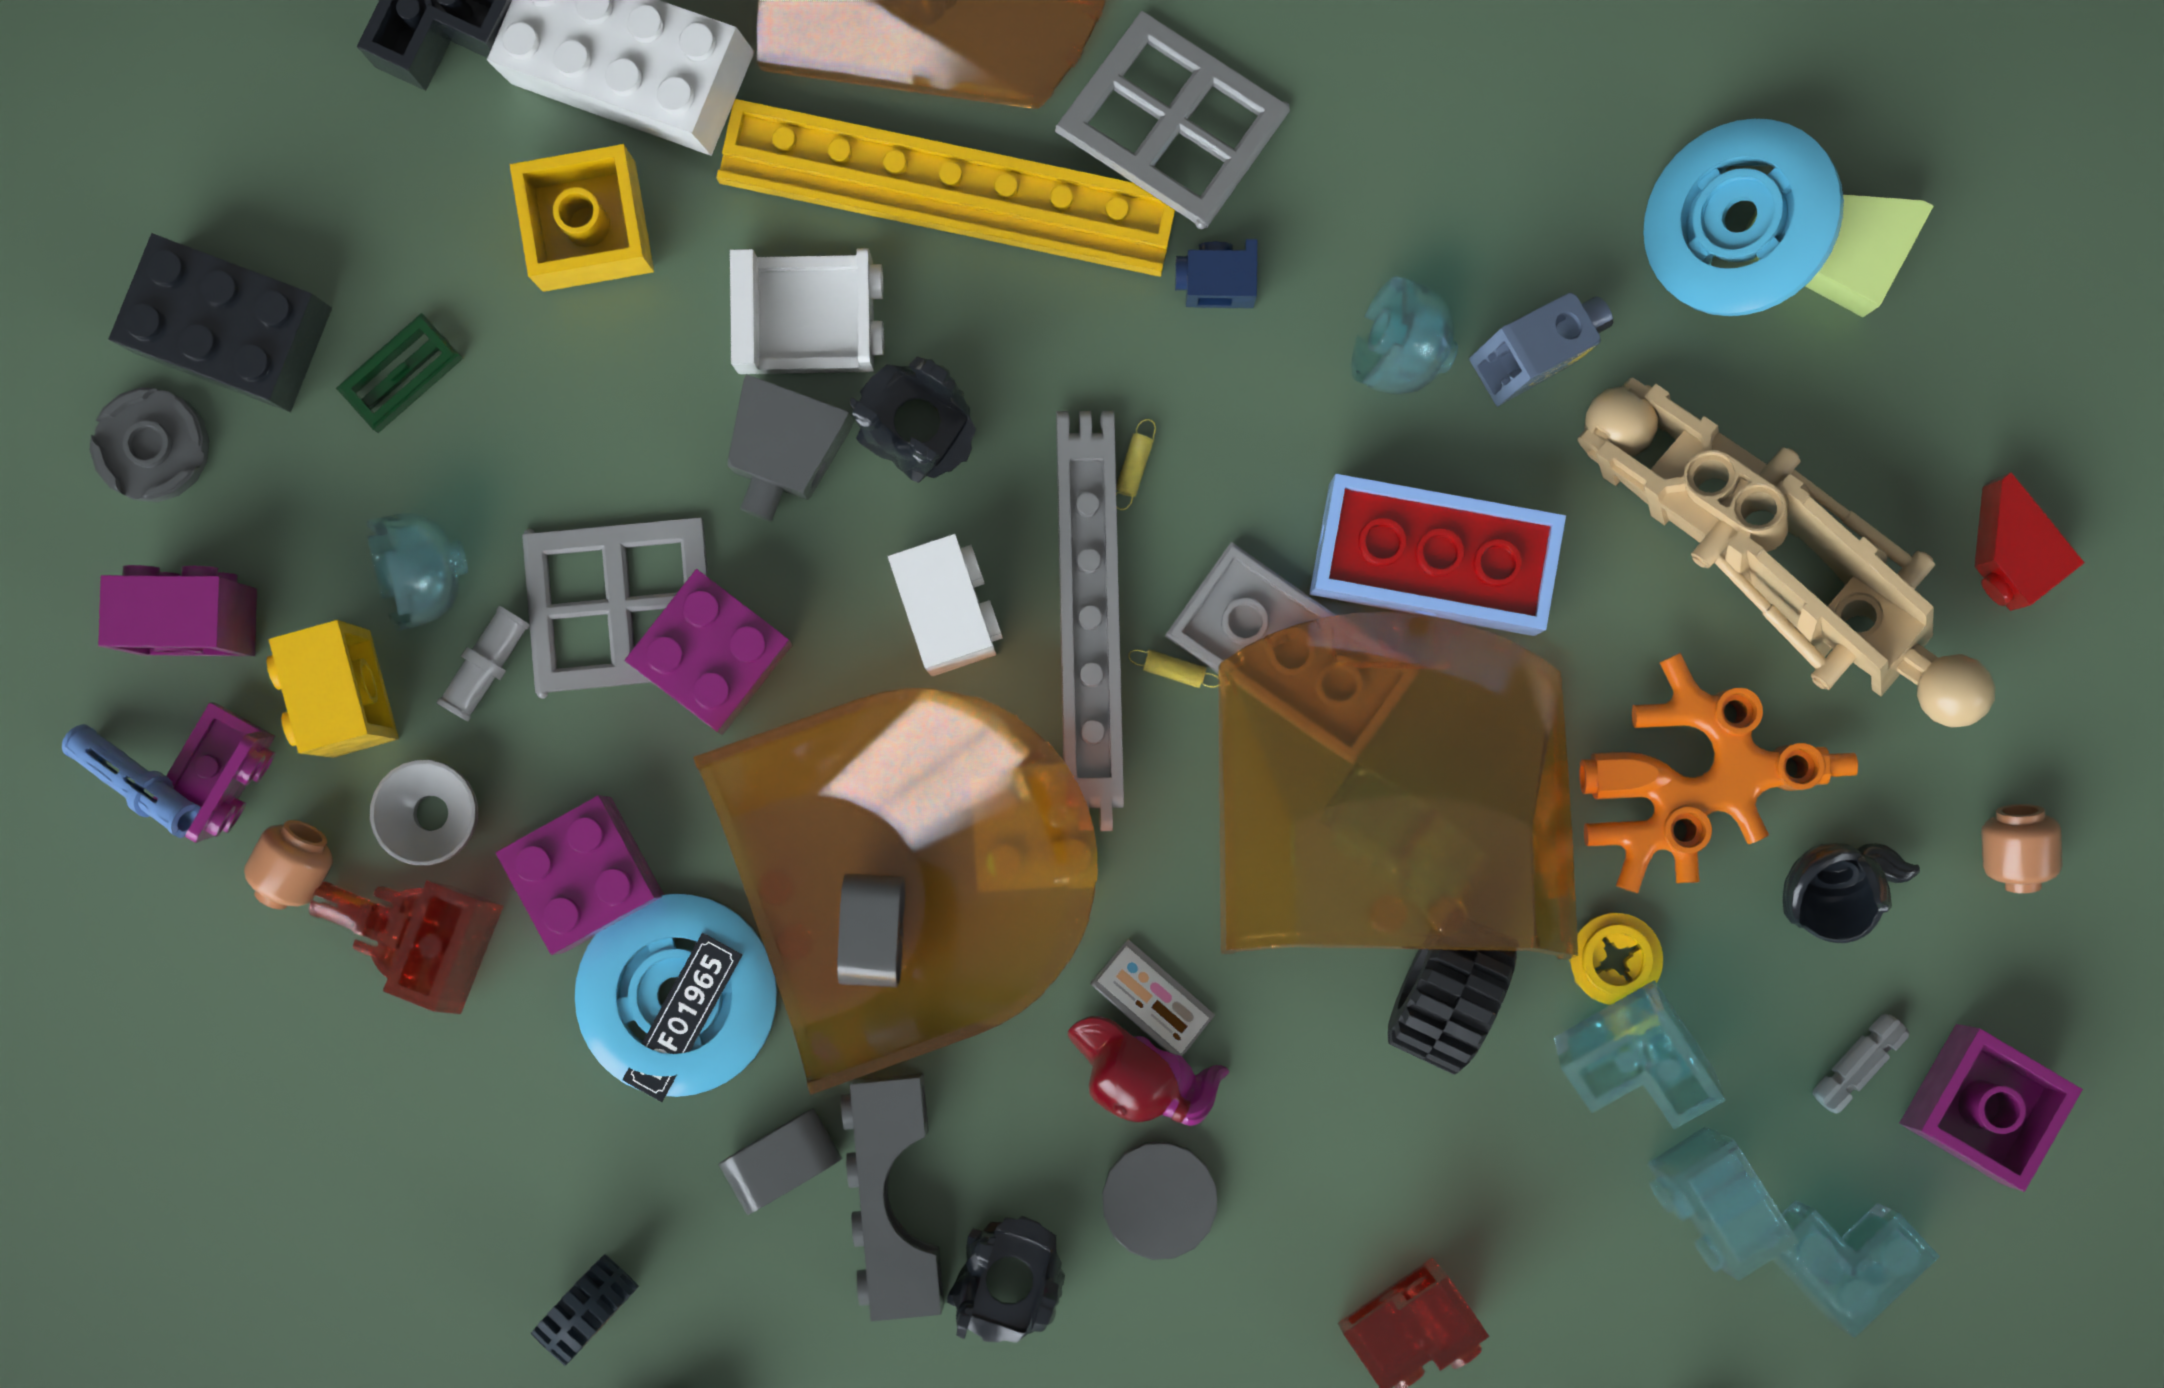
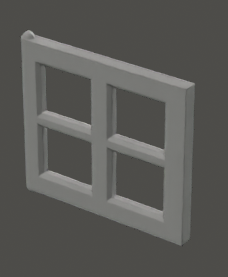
[1055,11,1290,229]
[522,517,708,699]

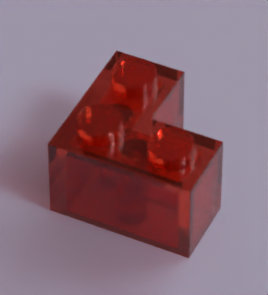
[1337,1258,1490,1388]

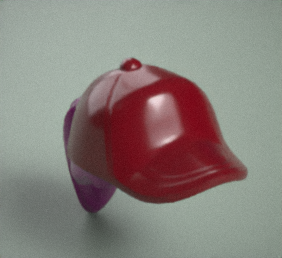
[1067,1016,1229,1126]

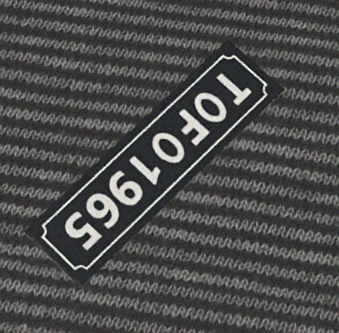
[622,932,743,1102]

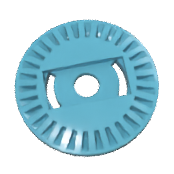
[1643,118,1844,316]
[575,894,778,1097]

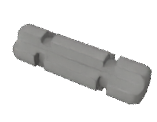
[1812,1014,1909,1113]

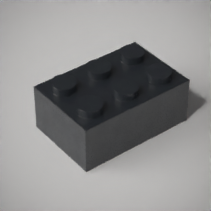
[108,233,332,413]

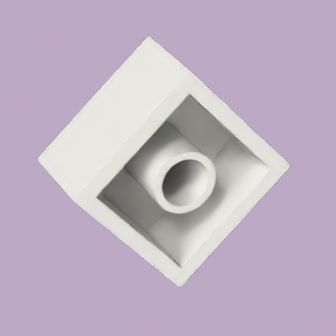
[888,534,1003,677]

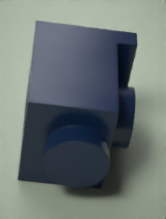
[1175,239,1258,308]

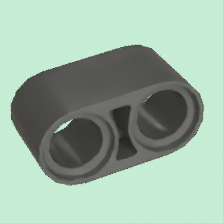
[837,873,906,987]
[718,1108,843,1215]

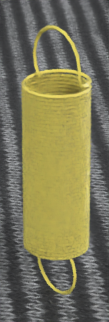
[1116,419,1156,510]
[1128,649,1221,688]

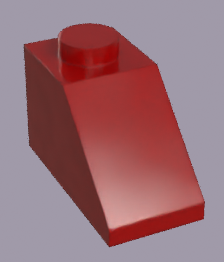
[1974,472,2085,611]

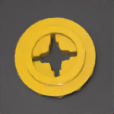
[1568,913,1663,1006]

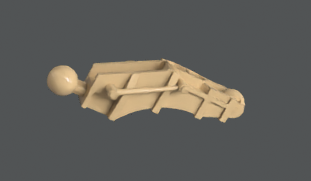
[1577,377,1996,728]

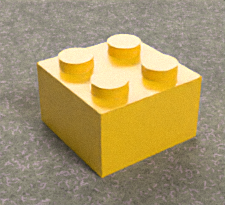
[509,144,654,292]
[266,620,399,758]

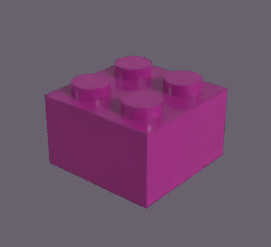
[98,565,257,657]
[624,569,793,735]
[495,795,664,955]
[1899,1024,2083,1192]

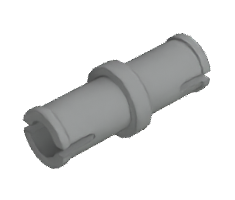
[436,606,530,722]

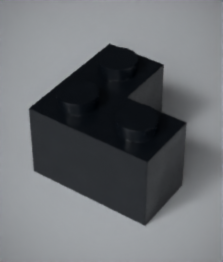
[356,0,512,91]

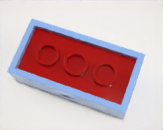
[1309,474,1566,636]

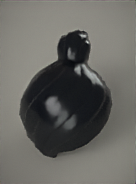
[1782,843,1920,943]

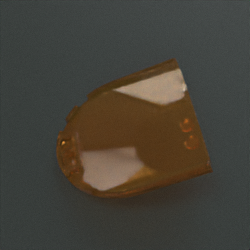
[693,688,1098,1095]

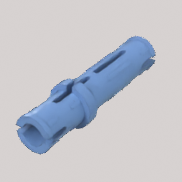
[62,724,201,838]

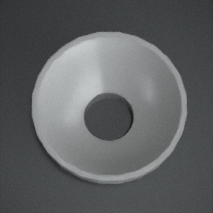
[370,760,478,865]

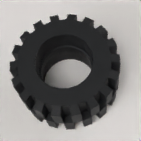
[1388,910,1517,1075]

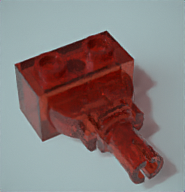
[309,880,504,1014]

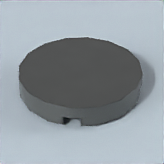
[89,387,210,502]
[1102,1142,1217,1260]

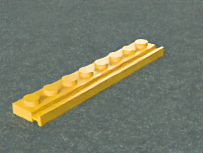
[716,99,1175,277]

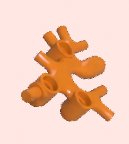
[1579,653,1858,894]

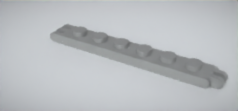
[1056,411,1124,832]

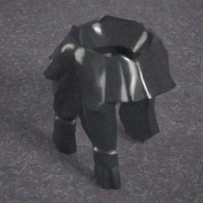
[850,356,976,483]
[947,1216,1065,1343]

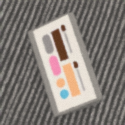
[1090,939,1215,1056]

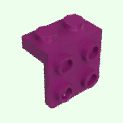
[153,702,276,843]

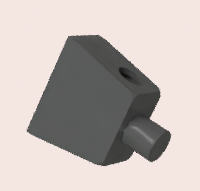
[728,374,854,521]

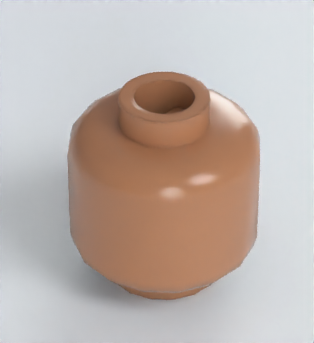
[1981,804,2063,893]
[244,820,333,910]

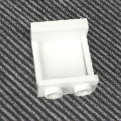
[730,248,884,374]

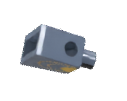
[1469,292,1613,407]

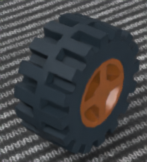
[531,1254,639,1366]

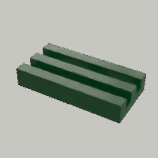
[336,313,463,433]

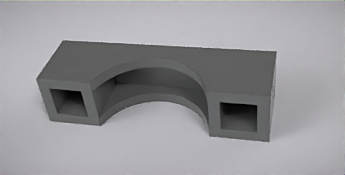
[841,1073,944,1321]

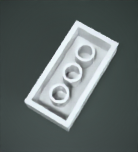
[487,0,754,156]

